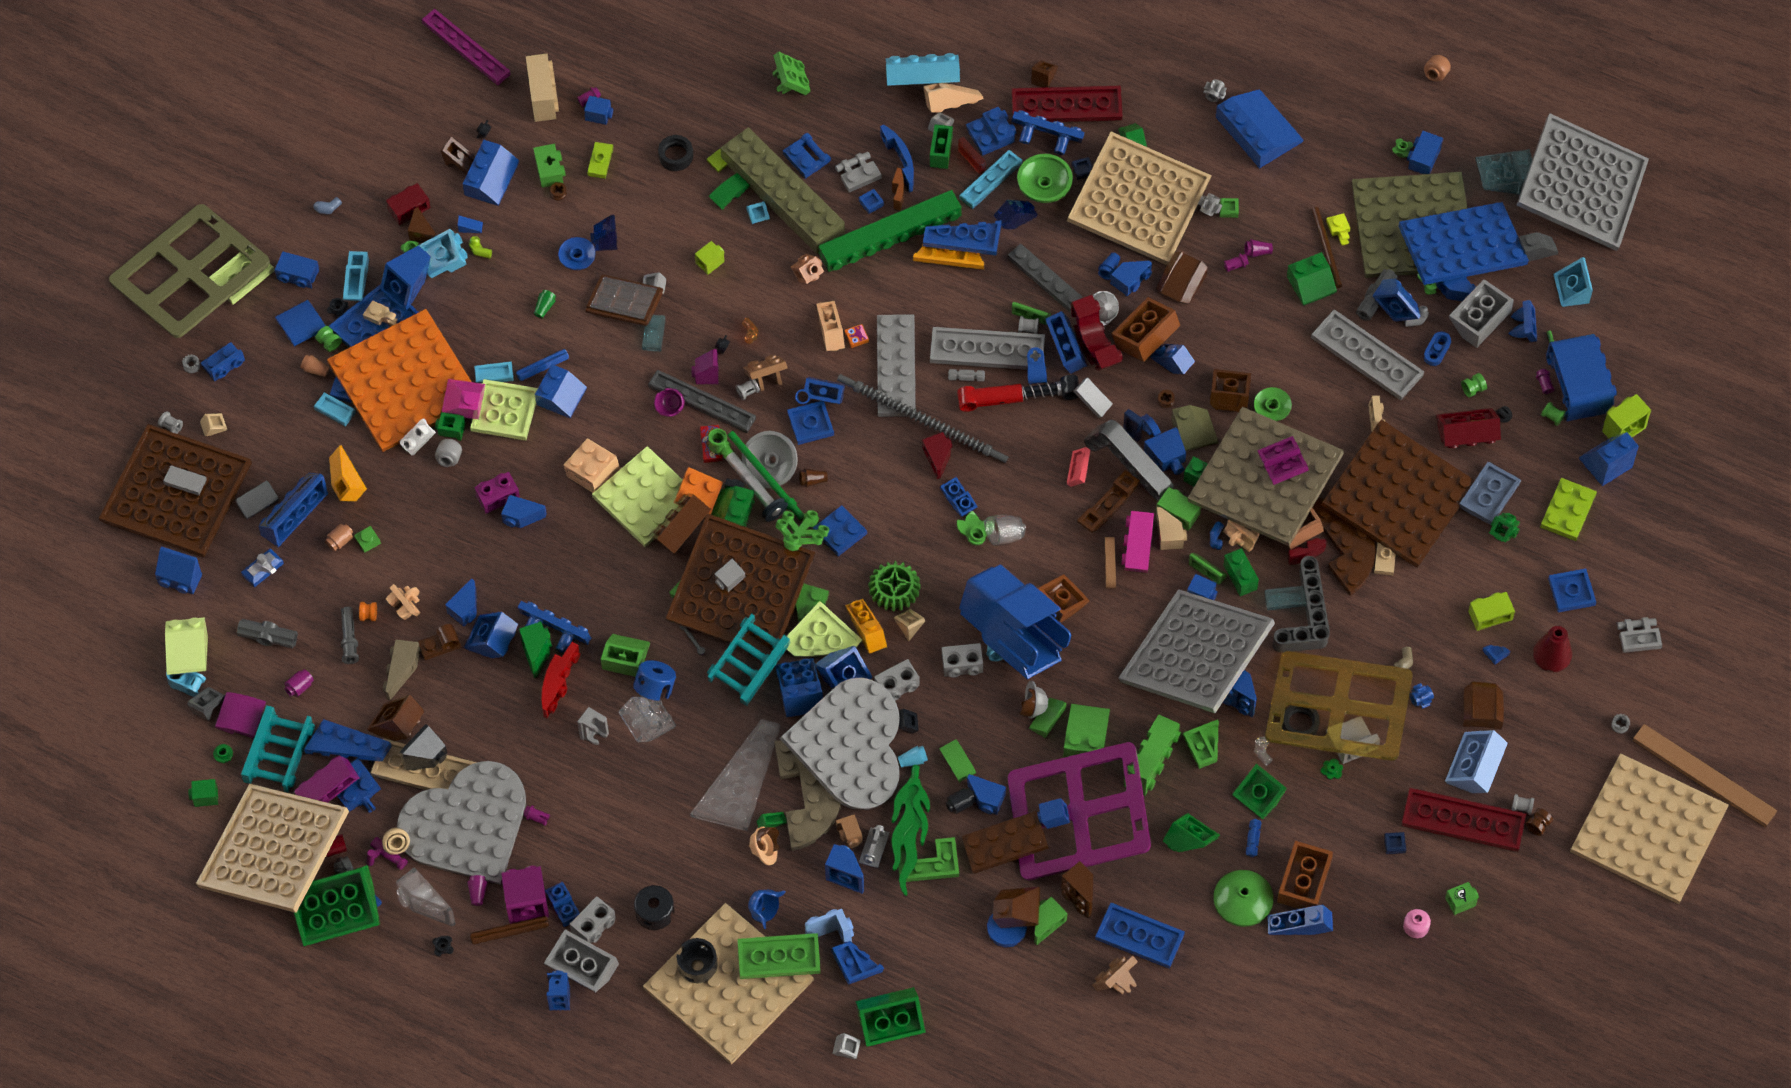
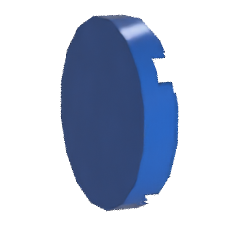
[987,914,1027,947]

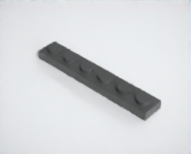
[1008,244,1083,313]

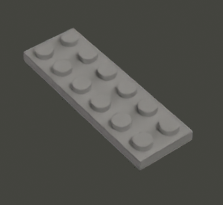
[1311,310,1424,400]
[877,315,916,417]
[930,327,1045,370]

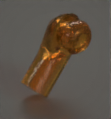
[742,318,759,344]

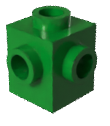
[1489,513,1520,543]

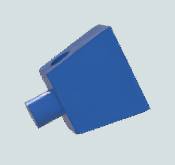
[1144,427,1186,475]

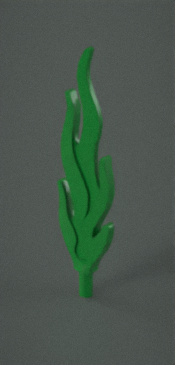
[891,765,930,896]

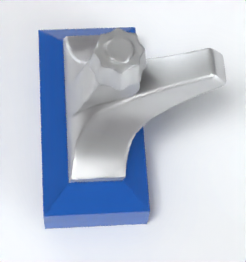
[241,548,284,588]

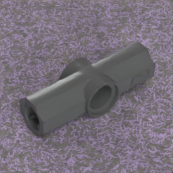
[1356,269,1398,321]
[237,619,298,649]

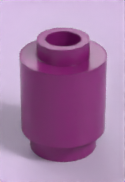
[284,669,314,697]

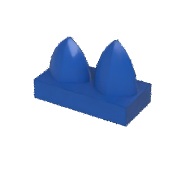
[1509,300,1537,342]

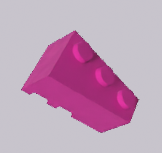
[1121,511,1154,573]

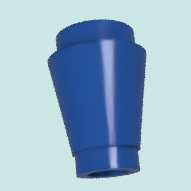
[1098,252,1120,280]

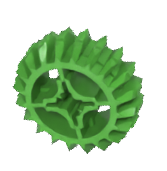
[868,560,921,612]

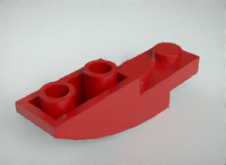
[541,642,581,718]

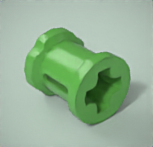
[1541,402,1566,426]

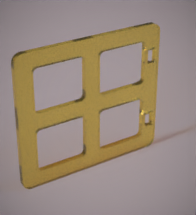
[1265,651,1413,761]

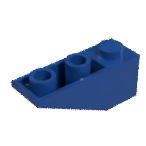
[1267,904,1333,935]

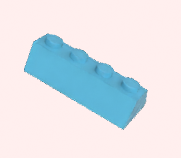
[886,53,960,86]

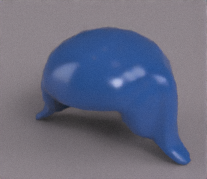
[748,889,786,929]

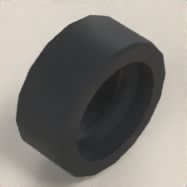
[658,135,693,171]
[1282,703,1320,742]

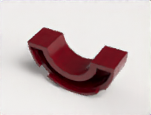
[1071,295,1123,371]

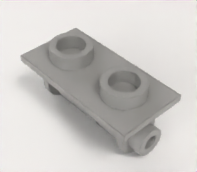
[859,825,890,868]

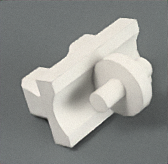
[399,419,436,456]

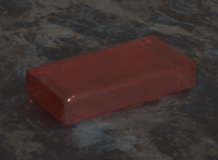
[958,137,986,175]

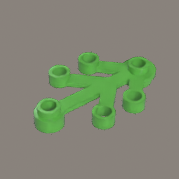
[775,510,830,551]

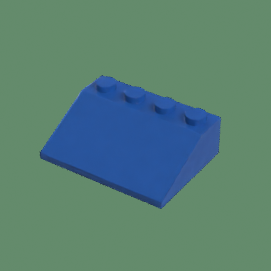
[1216,89,1304,168]

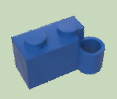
[795,377,845,404]

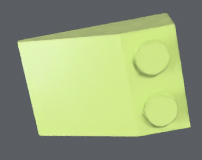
[165,617,208,675]

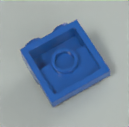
[966,107,1017,156]

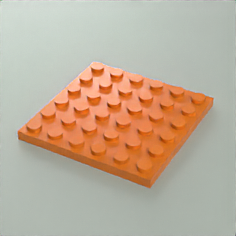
[327,309,472,452]

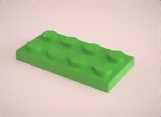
[737,933,821,979]

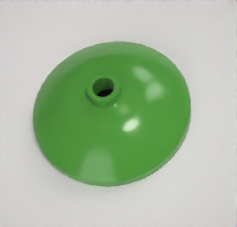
[1017,154,1073,203]
[1213,870,1274,927]

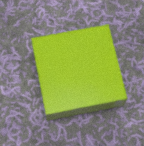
[706,149,727,172]

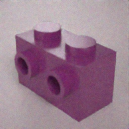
[474,472,520,514]

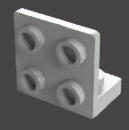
[1326,716,1380,764]

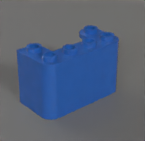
[1546,334,1617,422]

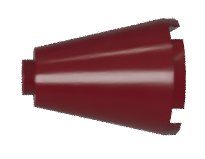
[1533,626,1572,672]

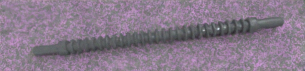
[837,374,1009,463]

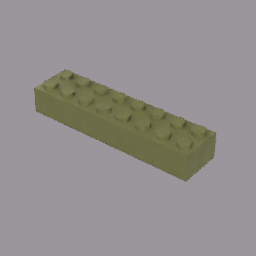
[720,127,845,254]

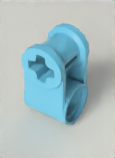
[166,672,206,697]

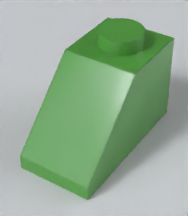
[1034,896,1067,945]

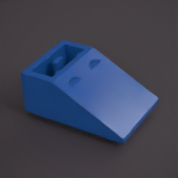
[775,658,823,718]

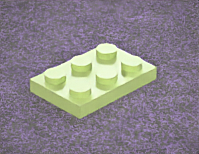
[209,248,275,305]

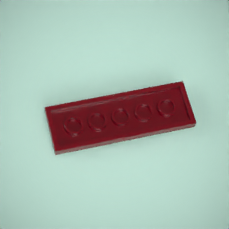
[1012,86,1123,122]
[1401,788,1526,852]

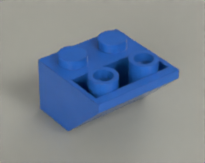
[1223,670,1257,717]

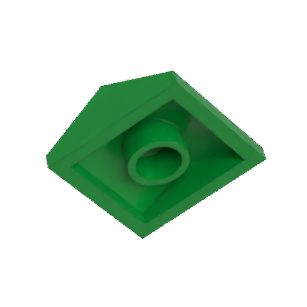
[1232,764,1287,819]

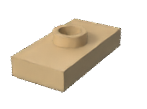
[1374,542,1396,576]

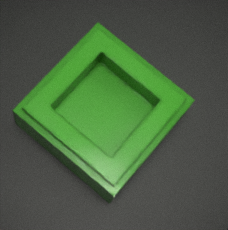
[1220,198,1239,218]

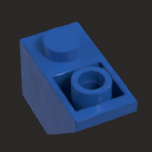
[1110,261,1152,296]
[1436,277,1476,302]
[1150,344,1195,374]

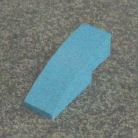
[343,251,369,301]

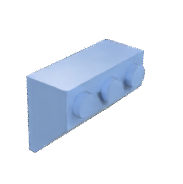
[1445,730,1508,793]

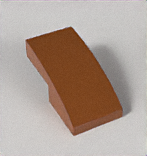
[892,168,904,211]

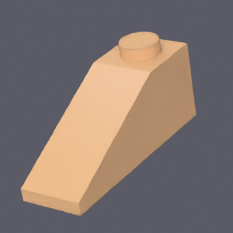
[816,301,845,351]

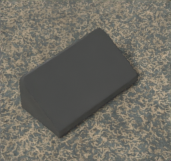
[235,481,279,520]

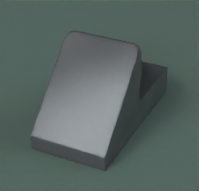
[187,687,225,721]

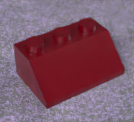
[1436,408,1501,448]

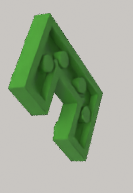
[898,837,959,882]

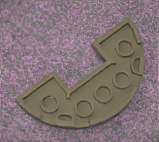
[775,740,842,851]

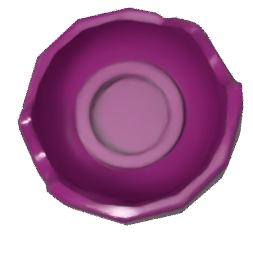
[654,388,685,417]

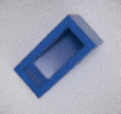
[458,216,483,233]

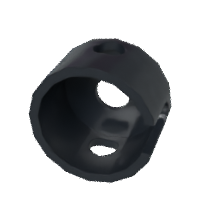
[634,885,675,930]
[676,938,718,984]

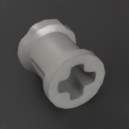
[1018,316,1039,334]
[735,378,760,400]
[158,411,183,434]
[1511,794,1534,815]

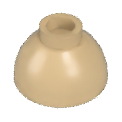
[382,828,410,855]

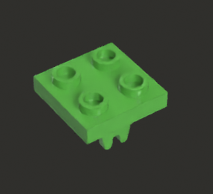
[772,52,811,95]

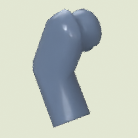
[313,197,342,214]

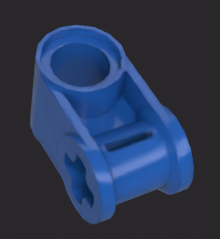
[1027,347,1047,384]

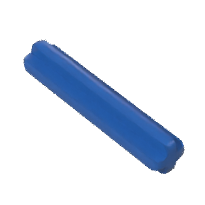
[516,349,569,381]

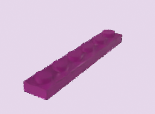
[422,9,511,86]

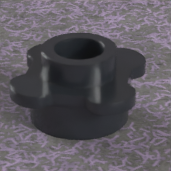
[476,120,492,139]
[327,298,349,317]
[714,335,730,354]
[432,936,454,957]

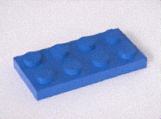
[1095,903,1185,969]

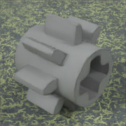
[1203,79,1227,102]
[1198,193,1222,216]

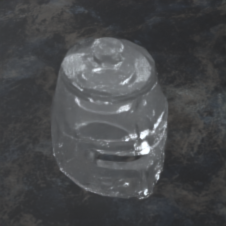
[984,514,1026,546]

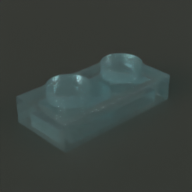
[642,315,666,352]
[1264,586,1306,610]

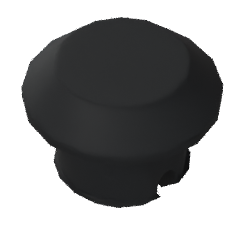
[1496,406,1512,423]

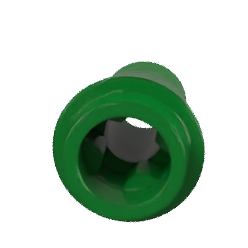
[533,290,556,319]

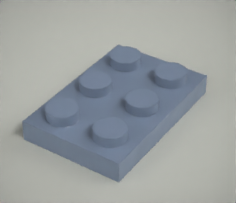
[1459,462,1521,525]

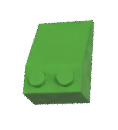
[1063,704,1110,758]

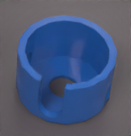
[633,660,676,701]

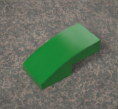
[709,173,750,210]

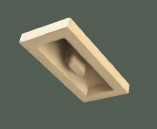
[894,609,925,641]

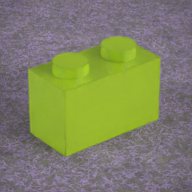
[1468,592,1515,631]

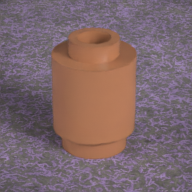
[324,523,353,551]

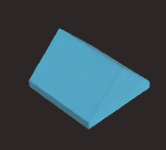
[1553,257,1593,307]

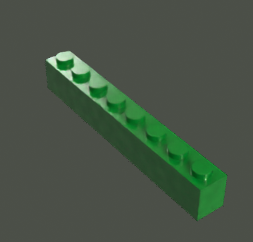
[819,190,962,272]

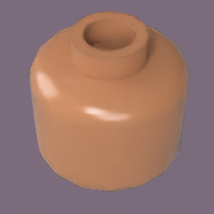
[1424,55,1451,82]

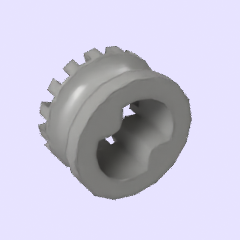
[182,354,200,373]
[1611,714,1630,734]

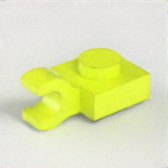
[1326,213,1350,245]

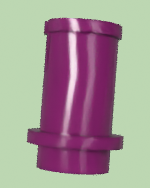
[577,87,601,107]
[1224,254,1249,272]
[1536,369,1555,394]
[523,805,550,826]

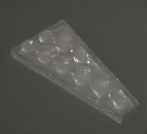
[690,719,780,831]

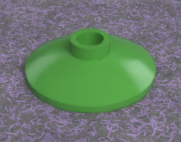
[1254,387,1292,421]

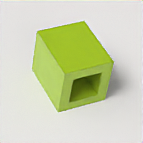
[695,241,724,275]

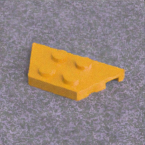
[913,244,984,270]

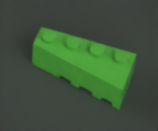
[1124,715,1181,796]

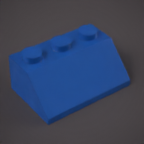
[463,140,519,206]

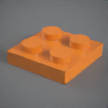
[674,467,723,517]

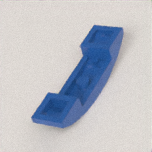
[880,125,914,193]

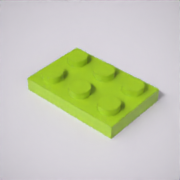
[1540,478,1597,541]

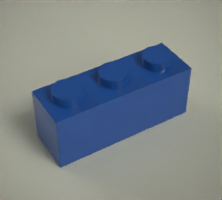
[1046,311,1087,374]

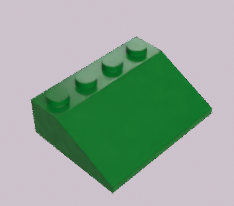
[294,865,380,946]

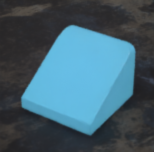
[746,201,770,224]

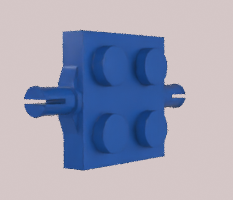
[337,758,381,813]

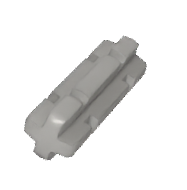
[948,369,985,381]

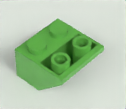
[601,634,650,677]

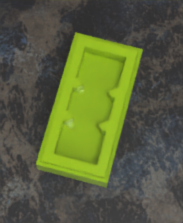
[587,142,613,179]

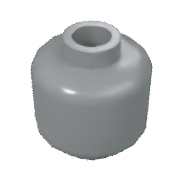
[435,439,462,467]

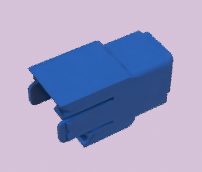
[959,565,1071,679]

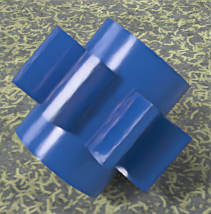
[1409,683,1434,709]

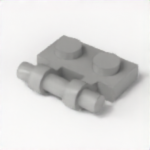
[835,152,882,193]
[1617,617,1662,653]

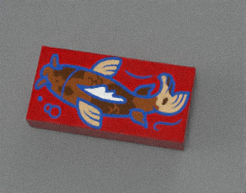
[700,425,723,463]

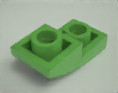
[939,739,976,782]

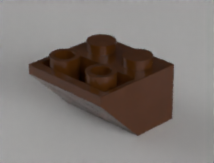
[1061,861,1093,919]

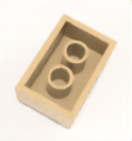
[526,54,559,122]

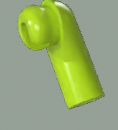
[469,236,492,258]

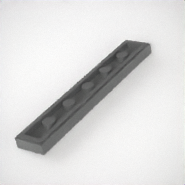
[648,370,756,433]

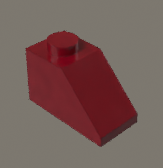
[922,432,953,479]

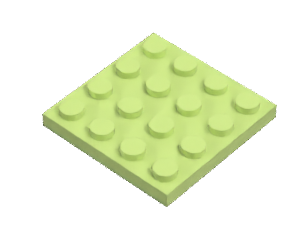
[592,446,683,547]

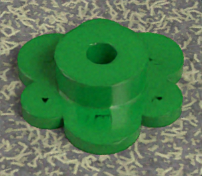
[1321,759,1343,780]

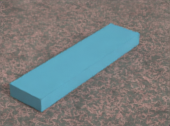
[959,150,1022,209]

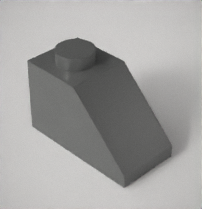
[1519,232,1558,262]

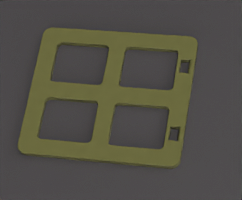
[109,204,270,338]

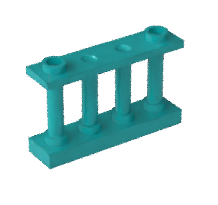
[707,614,791,706]
[241,705,315,793]

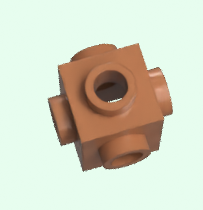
[791,254,824,284]

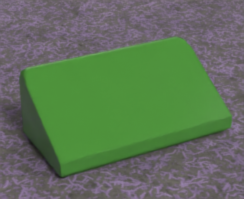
[1012,302,1051,325]
[1189,553,1227,585]
[1029,698,1066,738]

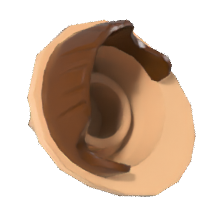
[749,826,780,866]

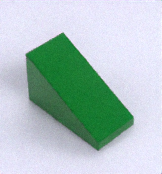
[756,812,787,828]

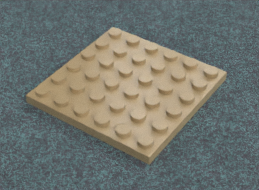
[1067,132,1212,265]
[1570,753,1729,904]
[196,784,349,913]
[643,903,814,1065]

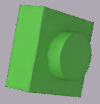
[354,526,381,553]

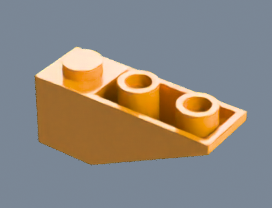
[329,445,367,501]
[845,599,887,654]

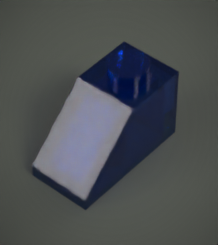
[590,215,618,251]

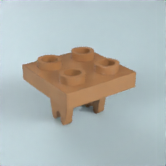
[743,355,788,391]
[1092,956,1138,994]

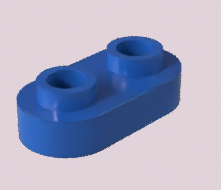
[1424,332,1451,366]
[1141,414,1161,437]

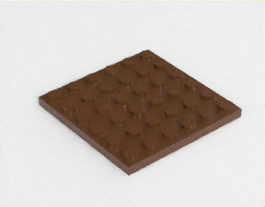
[1321,419,1475,568]
[99,424,252,557]
[666,514,815,655]

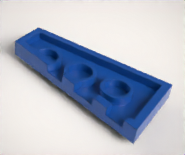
[304,719,392,762]

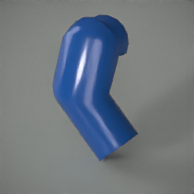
[1210,521,1224,550]

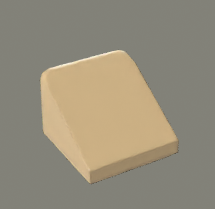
[200,413,227,436]

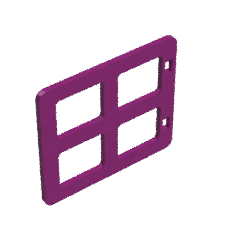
[1008,742,1151,880]

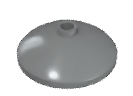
[742,431,798,488]

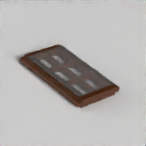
[585,274,663,326]

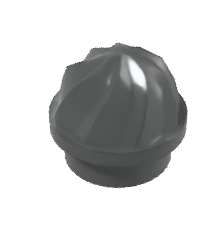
[334,856,353,874]

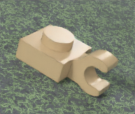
[363,300,398,326]

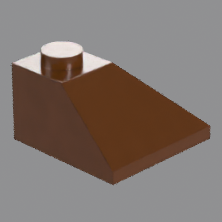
[993,887,1040,928]

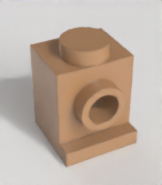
[836,814,863,848]

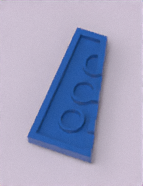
[923,220,1002,256]

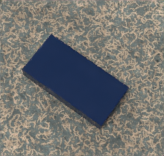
[1123,409,1143,442]

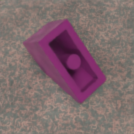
[692,349,719,384]

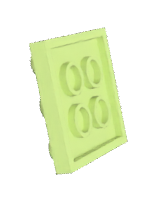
[470,379,538,441]

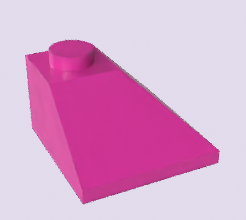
[442,379,486,420]

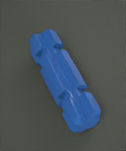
[1246,819,1261,857]

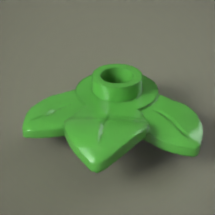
[957,511,993,545]

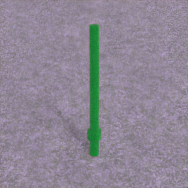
[727,431,804,521]

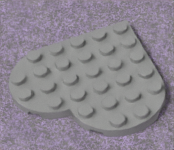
[780,678,899,810]
[397,761,526,885]

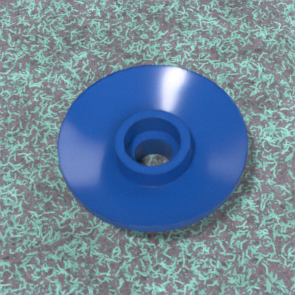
[558,237,596,270]

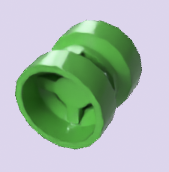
[315,326,342,352]
[1461,373,1487,398]

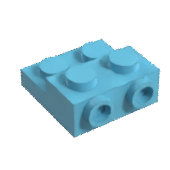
[418,229,468,278]

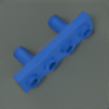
[1011,110,1085,155]
[518,601,591,654]

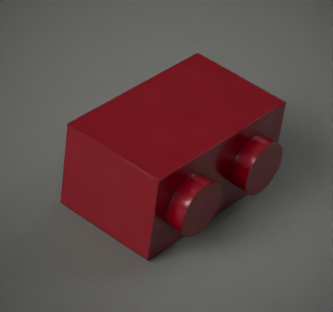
[386,183,431,225]

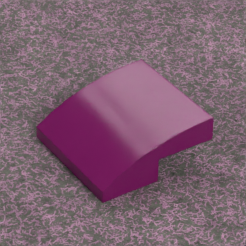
[1257,436,1309,485]
[214,692,266,738]

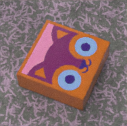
[845,324,869,348]

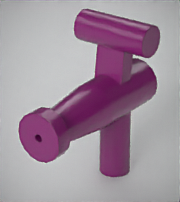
[366,837,408,870]

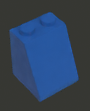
[380,246,431,312]
[1579,432,1639,486]

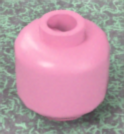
[1403,909,1431,938]

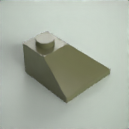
[1171,405,1218,451]

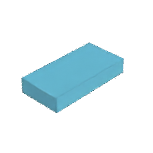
[474,361,514,383]
[314,392,356,427]

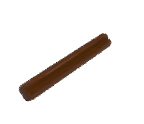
[470,916,549,944]

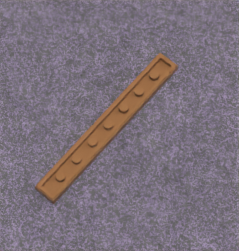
[1633,724,1778,828]

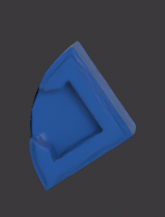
[1482,645,1511,664]

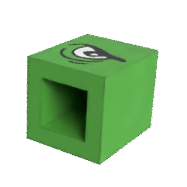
[1445,882,1479,915]

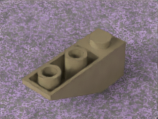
[383,640,420,700]

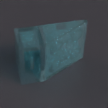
[1475,149,1532,194]

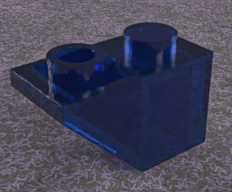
[994,200,1038,229]

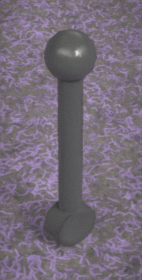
[679,626,705,655]

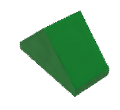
[1118,123,1147,147]

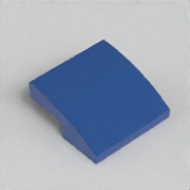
[275,300,325,346]

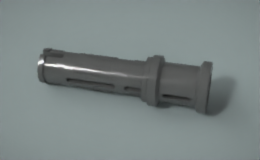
[341,607,359,664]

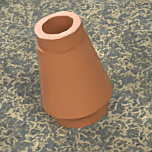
[300,355,330,377]

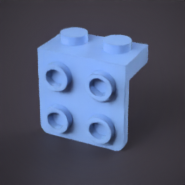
[805,909,854,943]

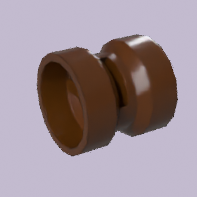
[1526,808,1553,836]

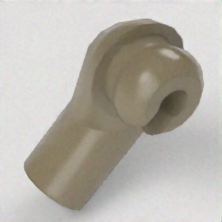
[1394,647,1413,672]

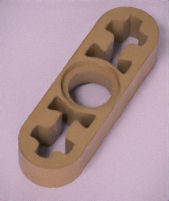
[1104,537,1116,589]

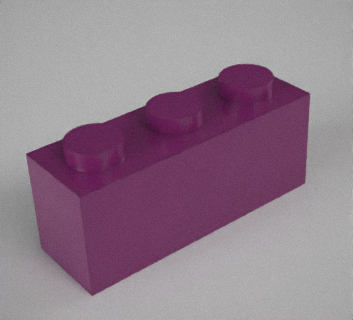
[294,756,359,803]

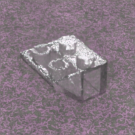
[618,696,676,742]

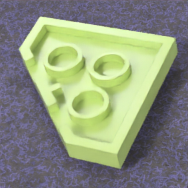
[786,601,863,657]

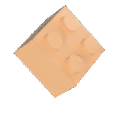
[564,438,620,493]

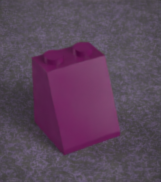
[501,865,549,924]

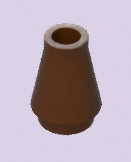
[799,468,828,487]

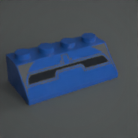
[258,473,328,547]

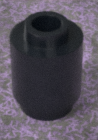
[945,788,976,814]

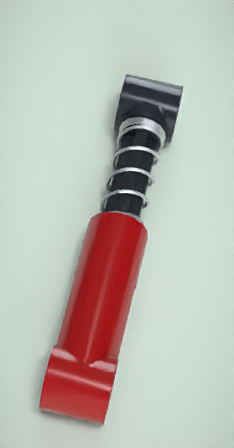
[957,375,1079,412]

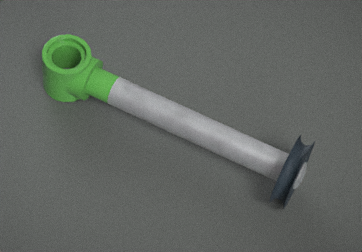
[708,428,788,522]

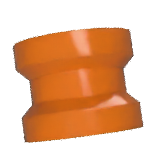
[359,602,377,621]

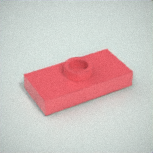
[1067,447,1091,487]

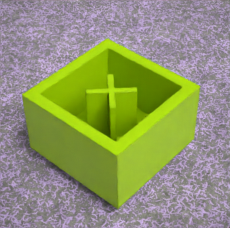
[1602,394,1651,439]

